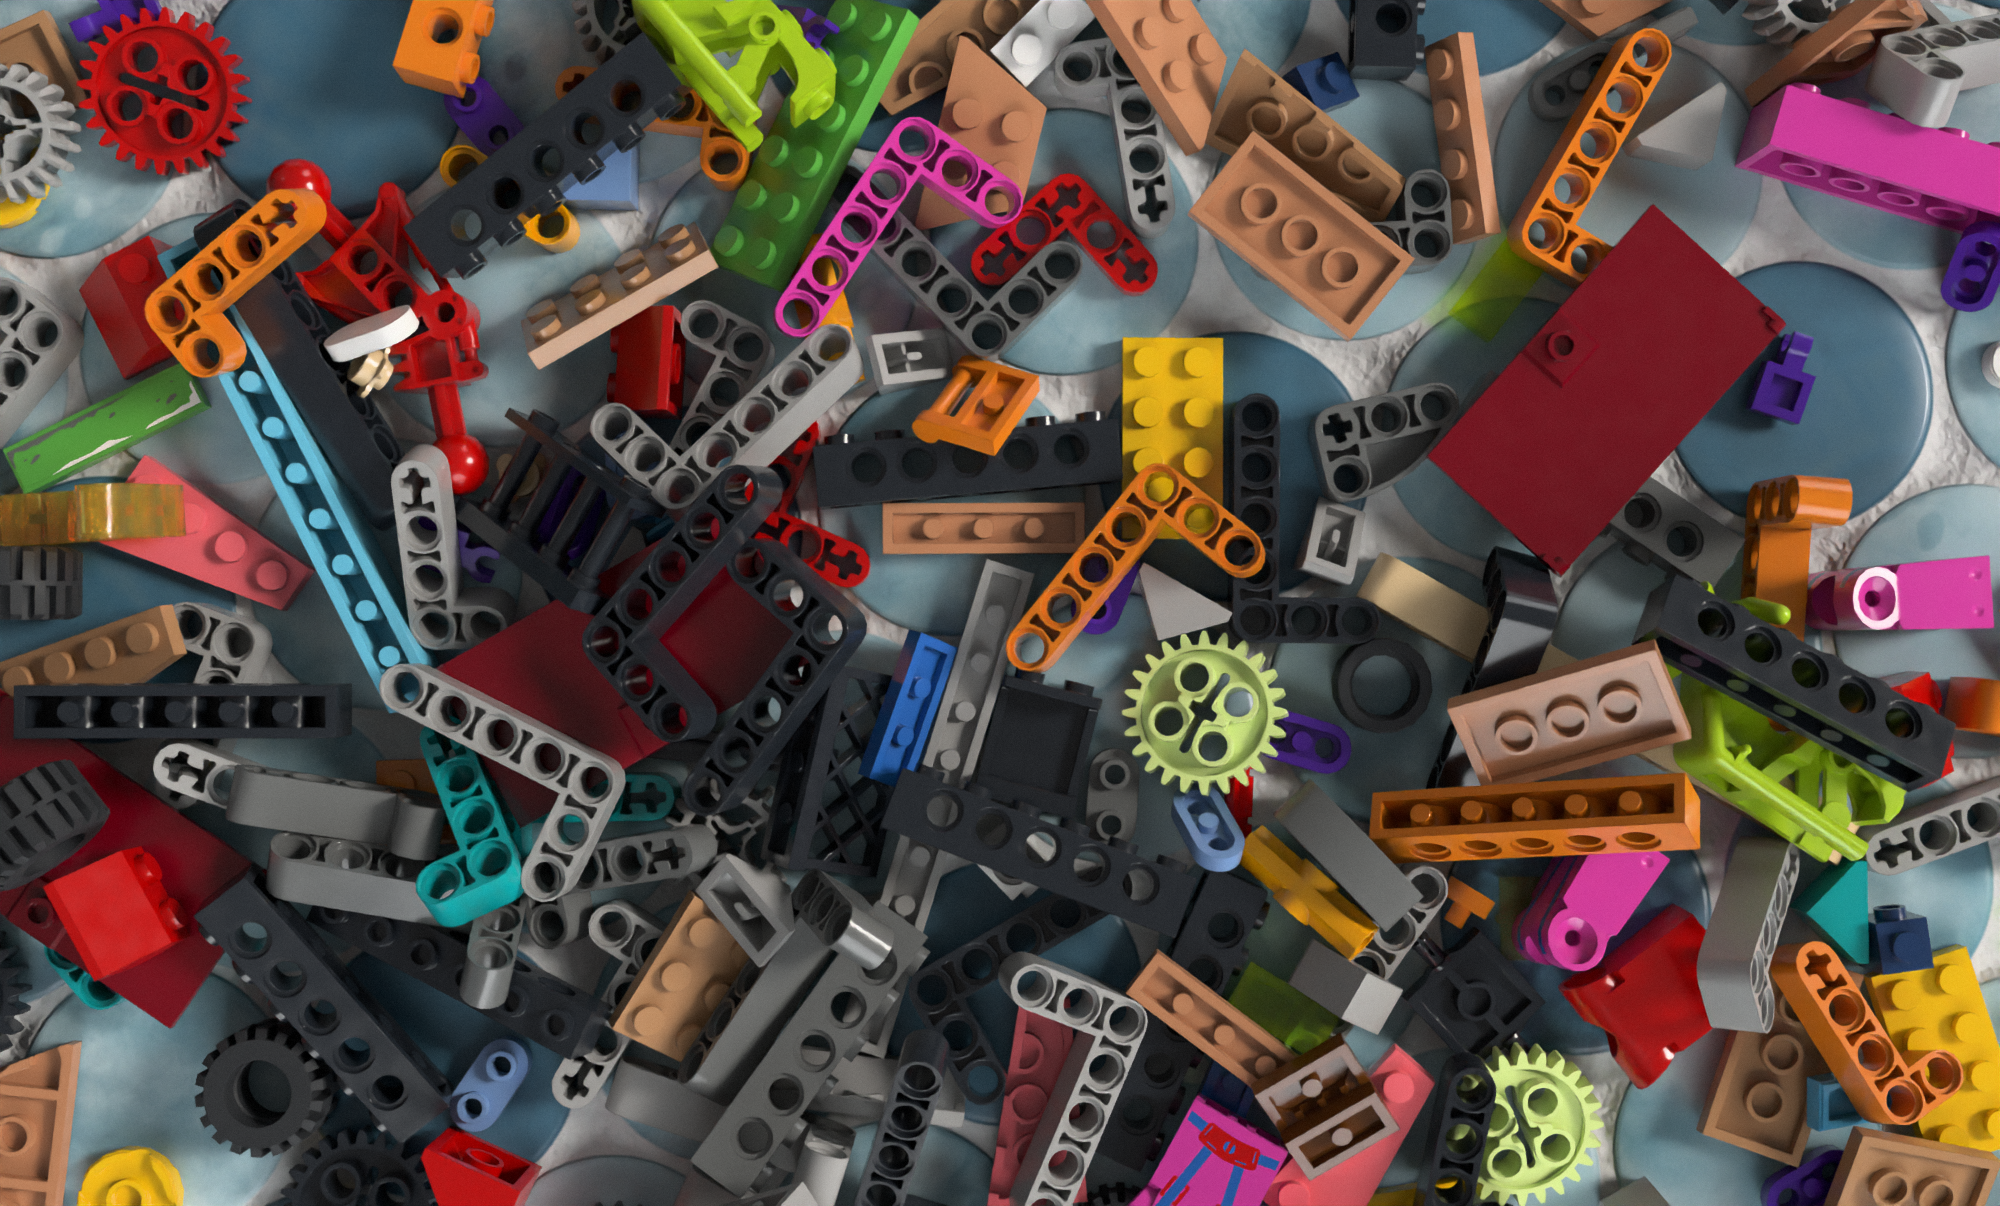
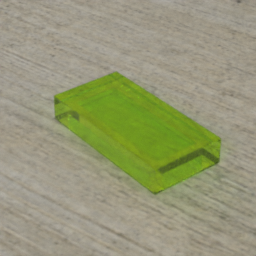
[1448,236,1544,343]
[1228,962,1341,1054]

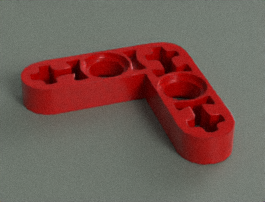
[971,173,1158,297]
[745,421,871,588]

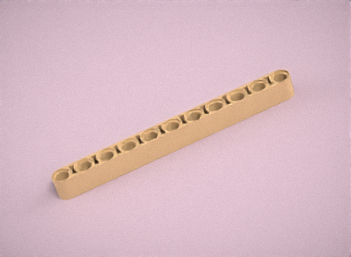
[1356,552,1860,866]

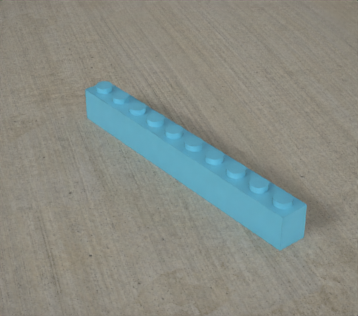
[157,237,440,714]

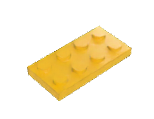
[1121,337,1223,539]
[1863,944,2000,1152]

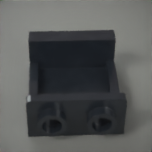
[976,667,1103,819]

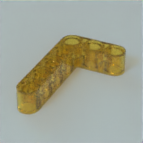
[0,483,186,546]

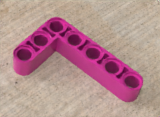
[773,117,1023,339]

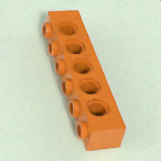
[392,0,495,99]
[1369,773,1700,864]

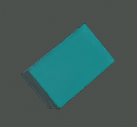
[1789,856,1869,964]

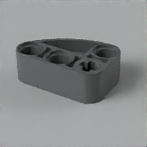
[1308,382,1459,503]
[1273,779,1424,932]

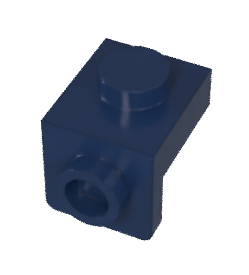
[1281,52,1360,113]

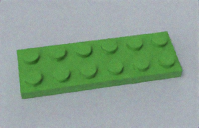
[710,0,920,293]

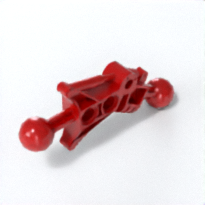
[266,158,490,496]

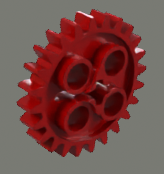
[76,7,252,176]

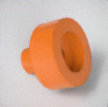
[1444,876,1495,929]

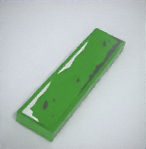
[3,363,212,496]

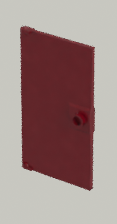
[1425,204,1786,578]
[434,517,809,828]
[0,688,267,1029]

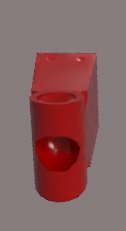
[1558,903,1713,1090]

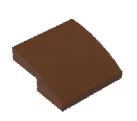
[1250,1033,1400,1181]

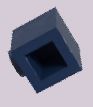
[1859,904,1934,975]

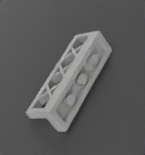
[768,1041,966,1128]

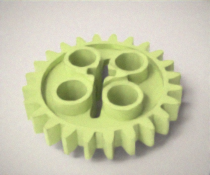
[1122,631,1289,797]
[1446,1042,1604,1206]

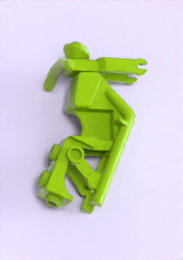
[632,0,837,152]
[1664,581,1907,862]

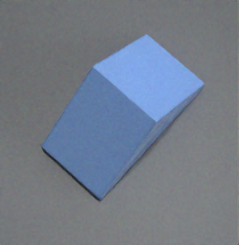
[563,143,640,211]

